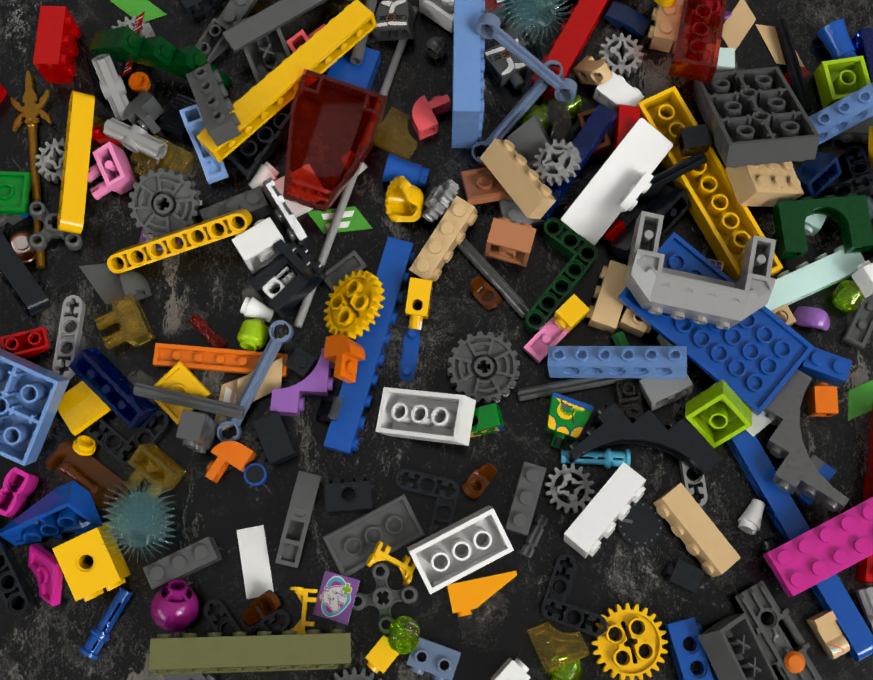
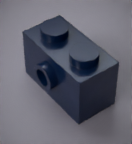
[795,151,842,199]

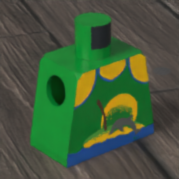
[545,392,594,450]
[470,403,505,437]

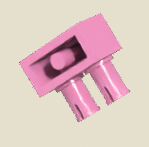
[88,141,138,200]

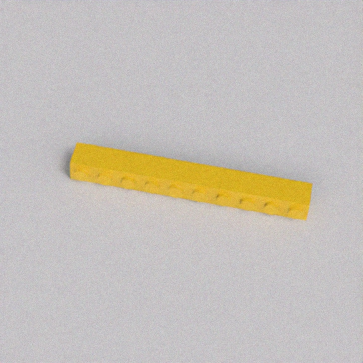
[196,0,377,163]

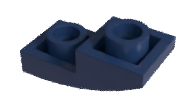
[603,1,651,39]

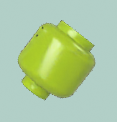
[237,318,269,351]

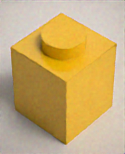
[553,294,590,333]
[365,634,402,673]

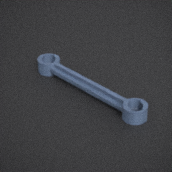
[476,13,578,102]
[472,60,563,165]
[217,320,294,442]

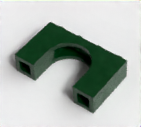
[772,193,873,259]

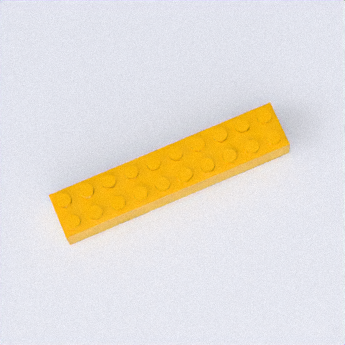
[636,86,784,282]

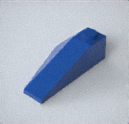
[0,480,102,546]

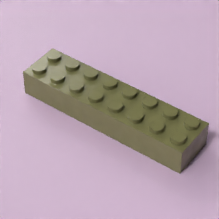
[148,629,351,675]

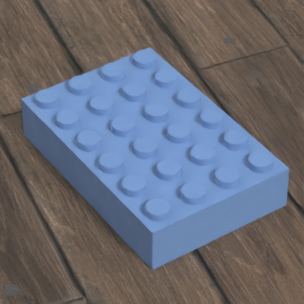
[451,0,485,149]
[0,348,70,466]

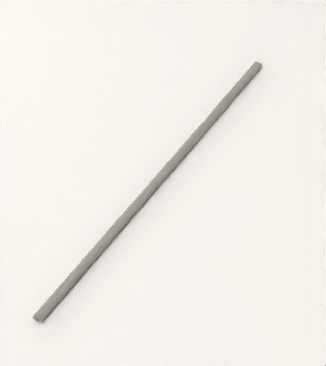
[294,6,419,328]

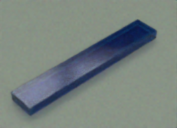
[541,104,618,221]

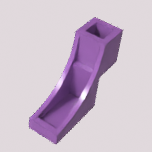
[270,348,335,417]

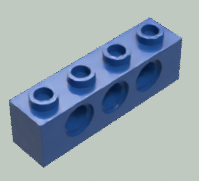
[663,617,717,680]

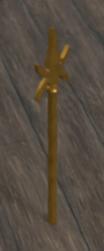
[10,70,52,269]

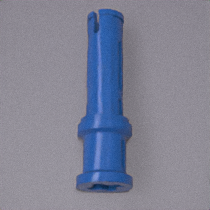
[79,587,133,660]

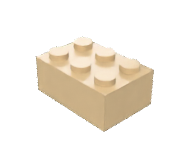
[725,162,804,207]

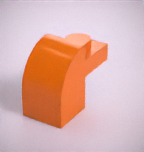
[323,334,365,384]
[205,441,257,483]

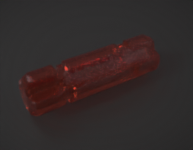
[189,314,226,348]

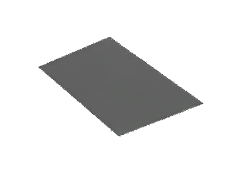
[79,263,130,304]

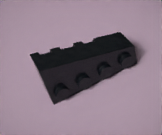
[225,101,299,183]

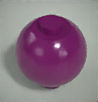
[150,579,199,632]

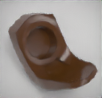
[9,231,37,263]
[470,276,501,310]
[462,463,498,499]
[241,590,281,626]

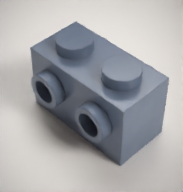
[407,635,461,680]

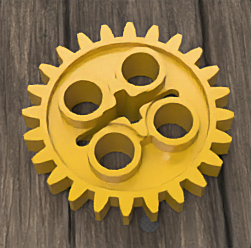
[324,270,385,340]
[590,603,668,680]

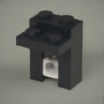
[249,239,327,319]

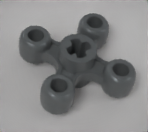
[28,201,83,252]
[352,562,418,634]

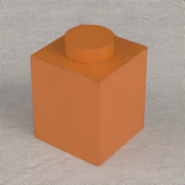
[807,383,839,417]

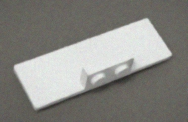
[560,118,673,246]

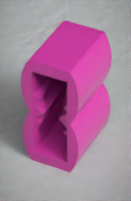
[0,467,39,518]

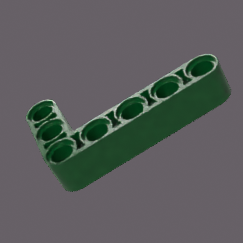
[524,218,598,334]

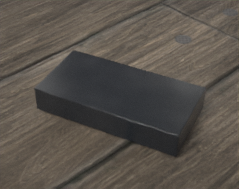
[316,396,343,422]

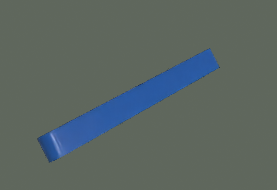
[726,430,873,662]

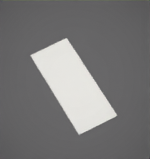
[236,525,274,599]

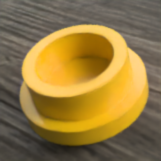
[72,435,96,456]

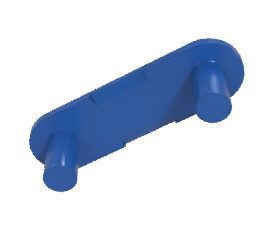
[399,329,421,382]

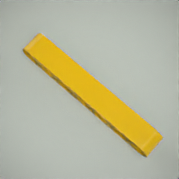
[57,91,95,234]
[107,209,252,274]

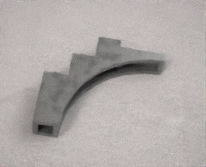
[763,369,849,513]

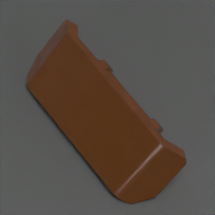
[44,440,130,516]

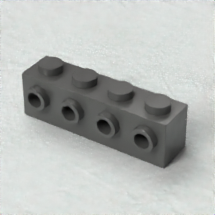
[186,63,241,146]

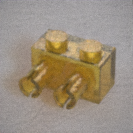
[94,293,155,350]
[124,443,186,506]

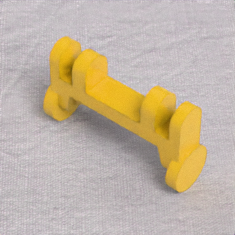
[366,541,416,586]
[289,586,318,634]

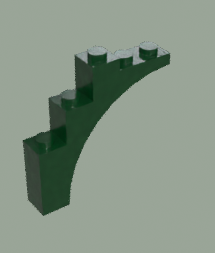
[89,26,232,97]

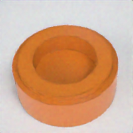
[128,72,151,94]

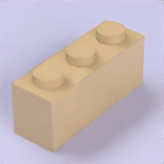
[586,260,627,334]

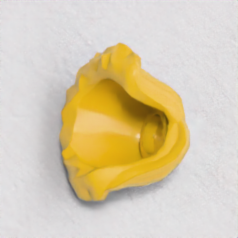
[385,176,424,222]

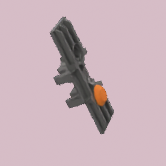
[734,581,822,680]

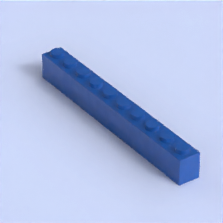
[323,236,417,456]

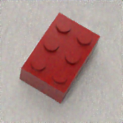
[33,6,81,84]

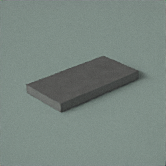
[323,494,425,577]

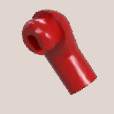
[92,126,121,146]

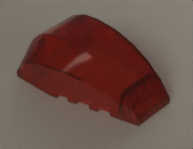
[283,69,388,213]

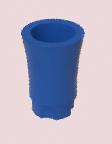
[816,19,857,60]
[382,153,430,189]

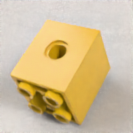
[52,524,131,602]

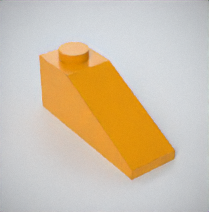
[447,571,517,617]

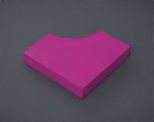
[28,543,63,606]

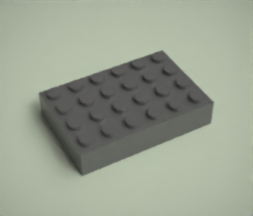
[692,67,820,168]

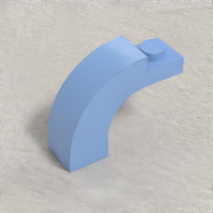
[179,104,229,184]

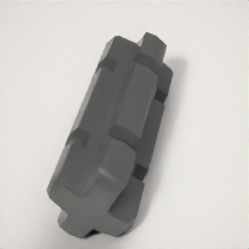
[520,513,549,558]

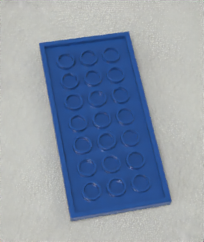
[616,232,814,415]

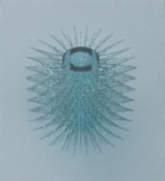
[496,0,573,45]
[101,477,176,563]

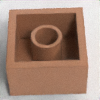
[485,217,537,267]

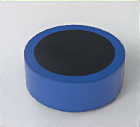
[244,463,268,486]

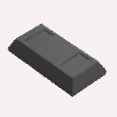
[324,250,368,292]

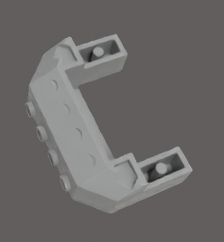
[624,211,776,330]

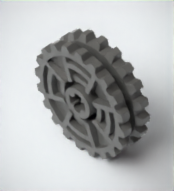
[128,168,203,238]
[447,331,520,406]

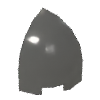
[119,270,152,303]

